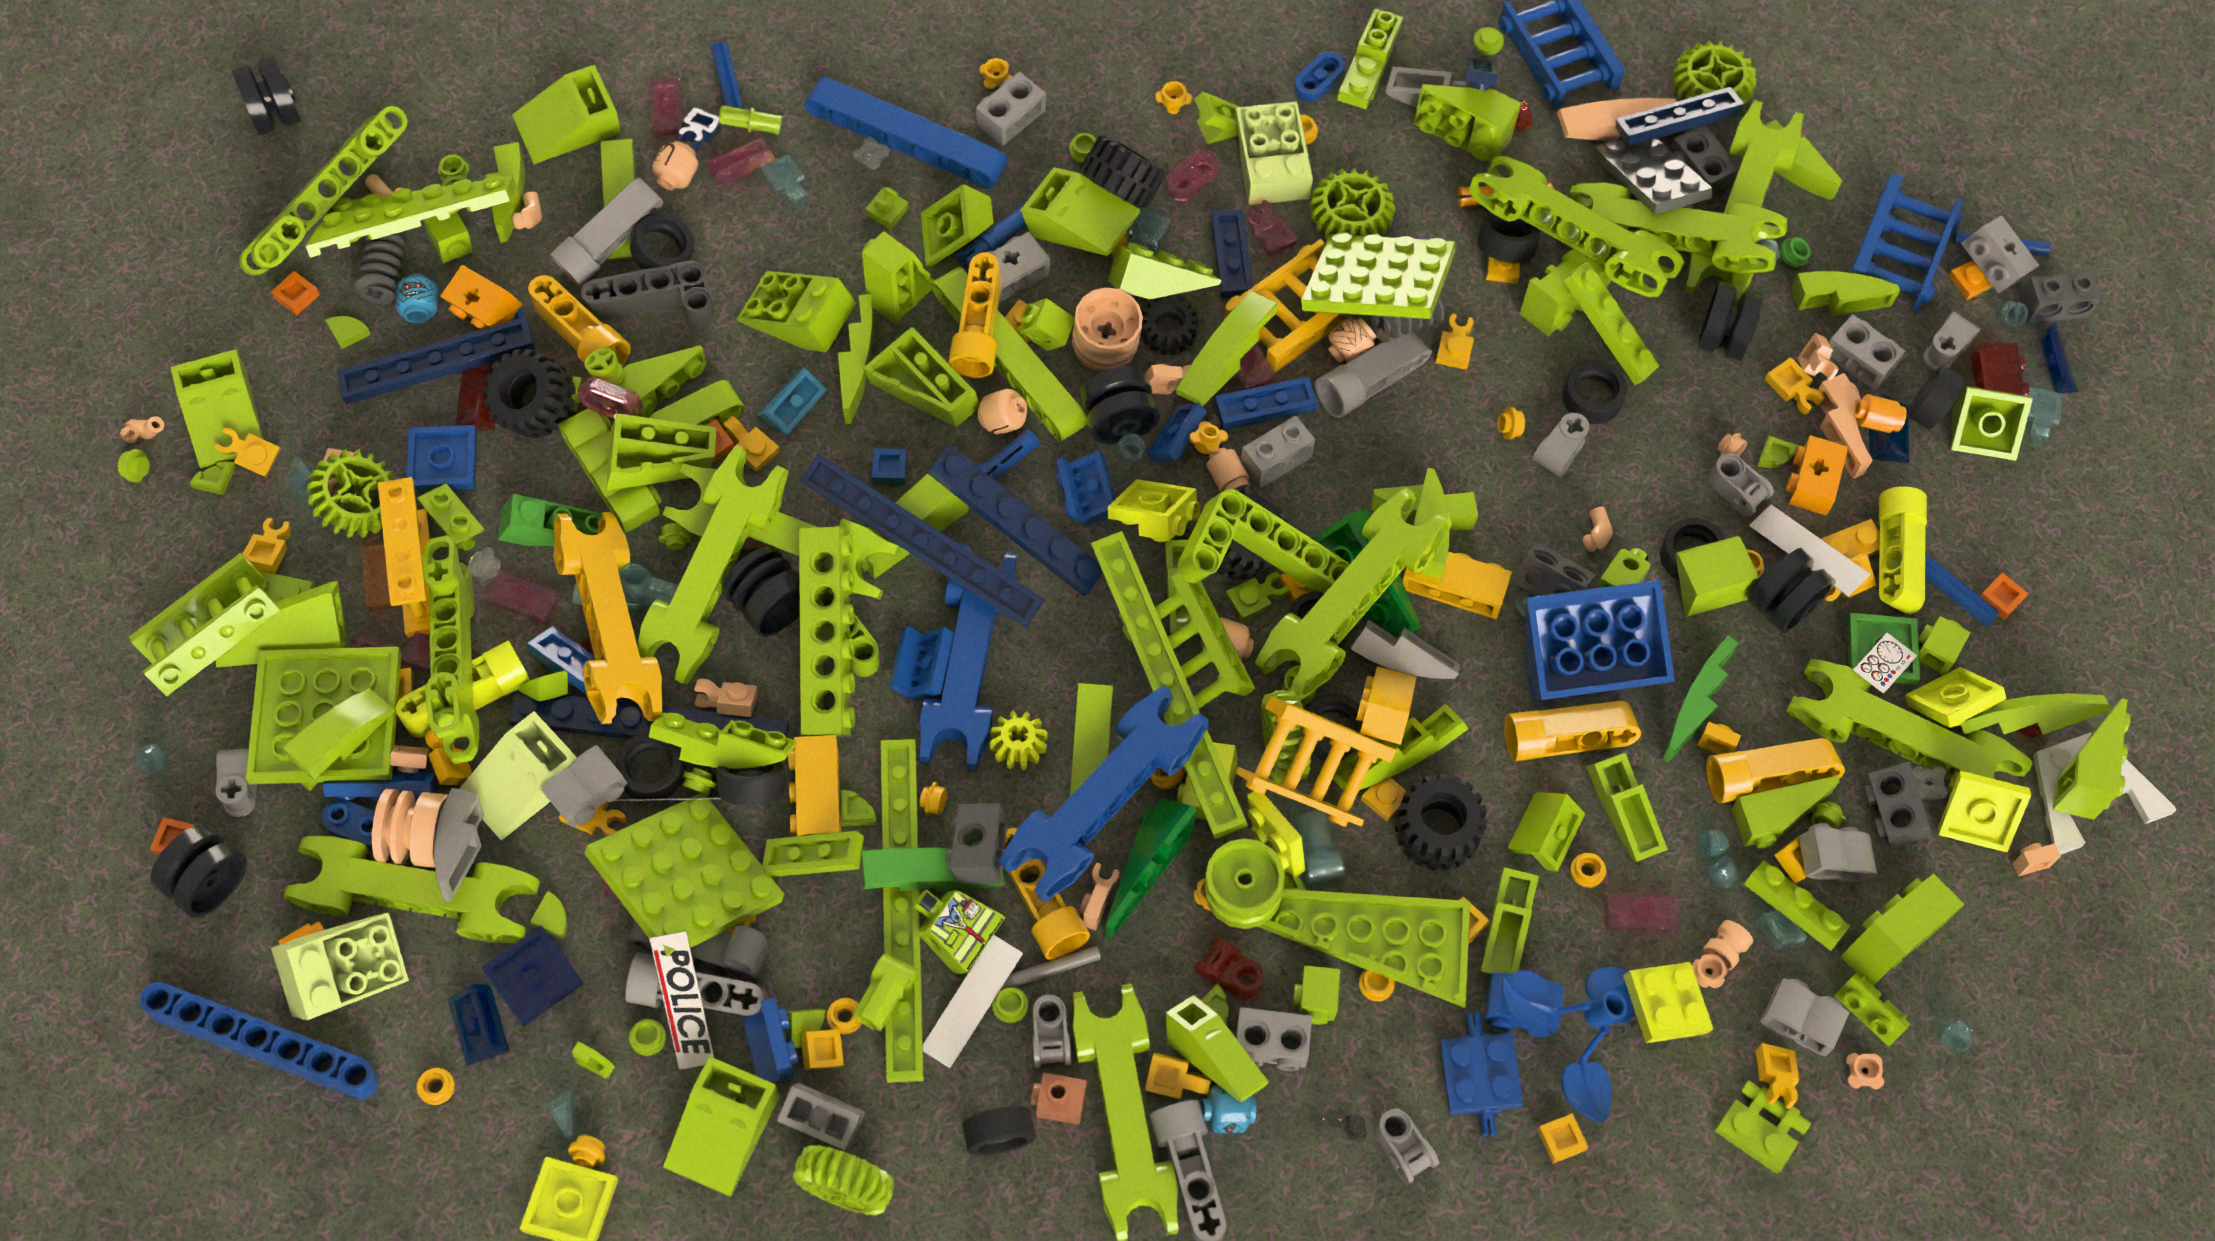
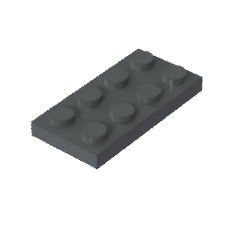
[1594,138,1712,215]

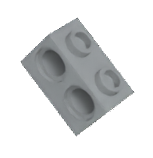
[976,72,1046,146]
[1829,314,1905,391]
[1241,416,1315,489]
[1236,1007,1312,1071]

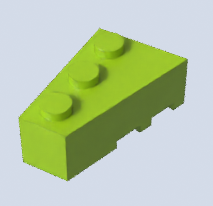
[862,231,935,324]
[1520,249,1611,337]
[863,327,980,427]
[606,414,717,491]
[1840,873,1965,986]

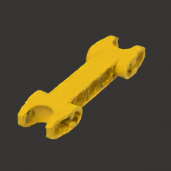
[553,512,662,724]

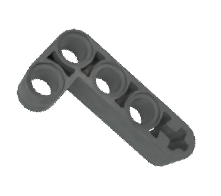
[581,261,715,328]
[625,919,769,983]

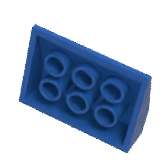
[1525,580,1675,701]

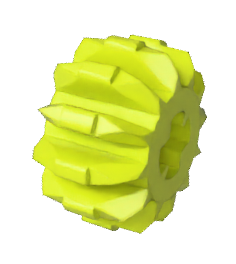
[989,710,1047,770]

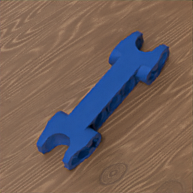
[919,545,1017,771]
[999,685,1209,903]

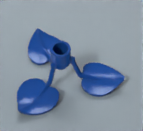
[1501,967,1635,1123]

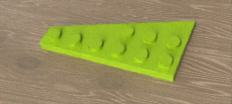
[306,175,517,257]
[1258,889,1470,1008]

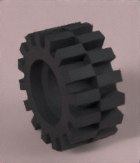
[1140,295,1198,355]

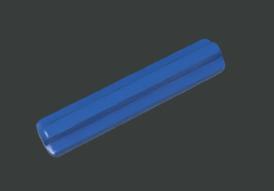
[711,41,744,109]
[1925,553,1999,626]

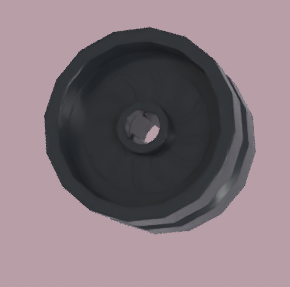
[231,55,301,136]
[1697,281,1763,361]
[1079,366,1161,444]
[1748,548,1836,634]
[150,825,247,918]

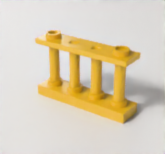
[1224,239,1356,374]
[378,477,431,638]
[1236,696,1397,827]

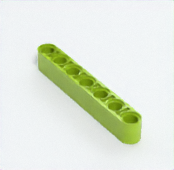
[931,267,1088,442]

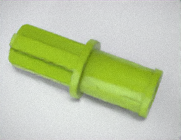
[719,106,782,135]

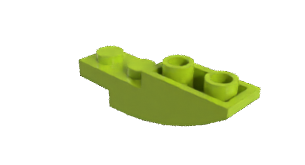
[1337,9,1403,109]
[649,712,796,769]

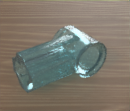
[619,563,679,608]
[1295,811,1344,885]

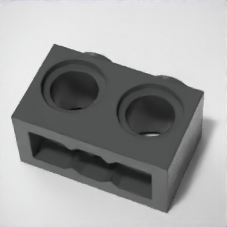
[1670,124,1740,196]
[2019,271,2101,323]
[1512,542,1596,596]
[1865,762,1932,847]

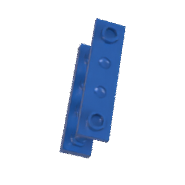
[1498,0,1625,111]
[1850,173,1964,312]

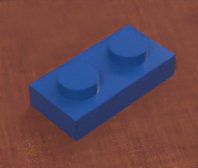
[1147,403,1207,462]

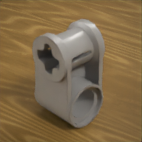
[1923,311,1981,371]
[1532,413,1589,477]
[1708,453,1774,517]
[215,748,257,817]
[1032,994,1071,1068]
[1375,1109,1439,1184]

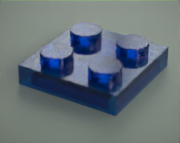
[481,925,584,1027]

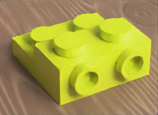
[1108,479,1200,542]

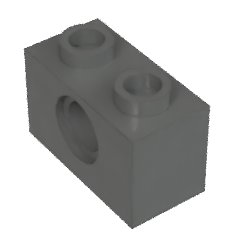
[947,803,1008,883]

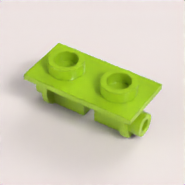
[417,484,484,551]
[1834,974,1911,1046]

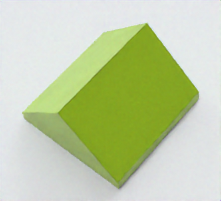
[1951,386,2033,461]
[1676,536,1759,617]

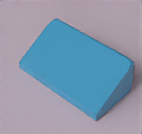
[757,367,828,436]

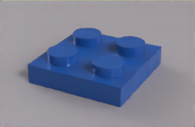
[406,425,478,492]

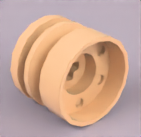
[1071,287,1143,372]
[372,789,448,868]

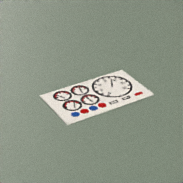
[1853,633,1917,694]

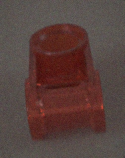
[1194,937,1264,1001]

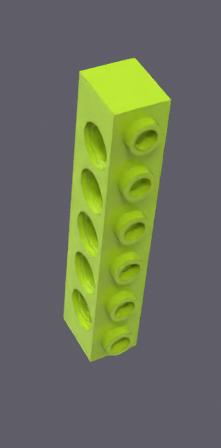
[799,527,855,736]

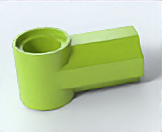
[853,953,918,1031]

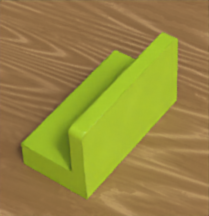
[1508,792,1585,872]

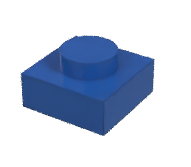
[872,448,907,484]

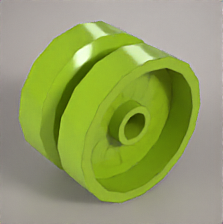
[1205,838,1285,929]

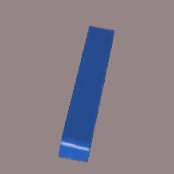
[804,77,1008,189]
[139,982,379,1099]

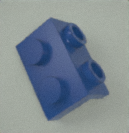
[1056,450,1116,526]
[889,626,954,701]
[743,998,798,1084]

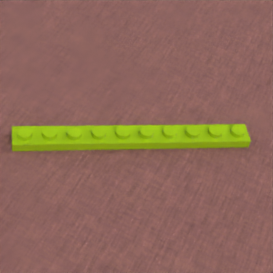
[1091,531,1248,839]
[881,739,924,1083]

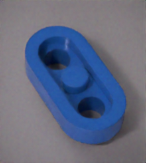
[1294,52,1345,102]
[321,800,375,849]

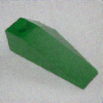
[1307,509,1421,638]
[1105,799,1197,940]

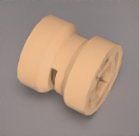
[1703,920,1753,970]

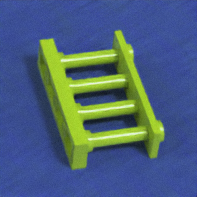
[129,553,280,696]
[1119,572,1255,709]

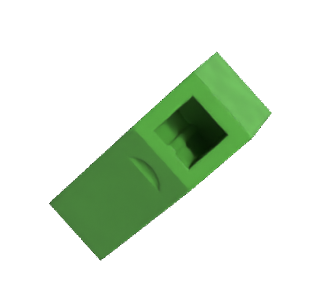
[498,494,602,546]

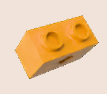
[440,265,523,330]
[1786,435,1848,516]

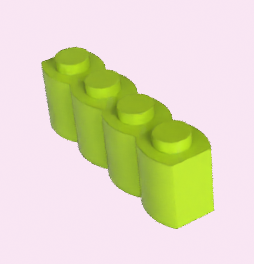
[558,406,661,534]

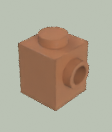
[1031,1072,1087,1125]

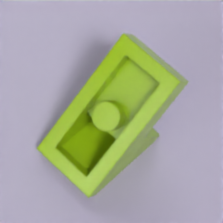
[1194,92,1240,144]

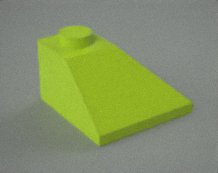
[920,184,994,267]

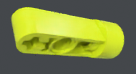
[1879,487,1927,615]
[396,640,531,738]

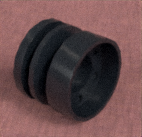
[721,546,800,637]

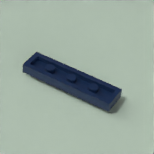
[1465,57,1499,91]
[1616,87,1744,146]

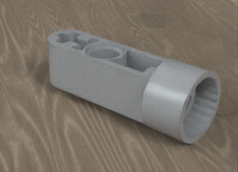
[549,178,663,288]
[1315,330,1432,418]
[626,952,768,1016]
[1149,1100,1226,1241]

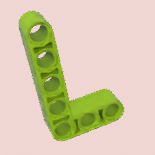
[1178,489,1350,593]

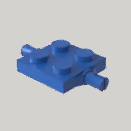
[1440,1012,1523,1137]

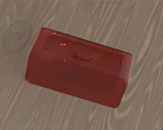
[455,364,496,430]

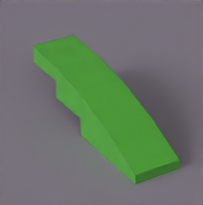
[1663,635,1739,763]
[861,848,1005,893]

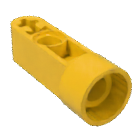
[948,253,1002,378]
[528,275,631,367]
[1504,701,1641,762]
[1706,738,1845,803]
[1004,828,1090,960]

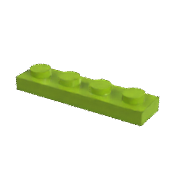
[1563,261,1659,385]

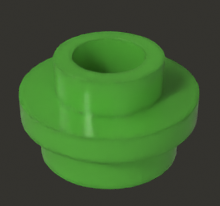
[1780,237,1811,268]

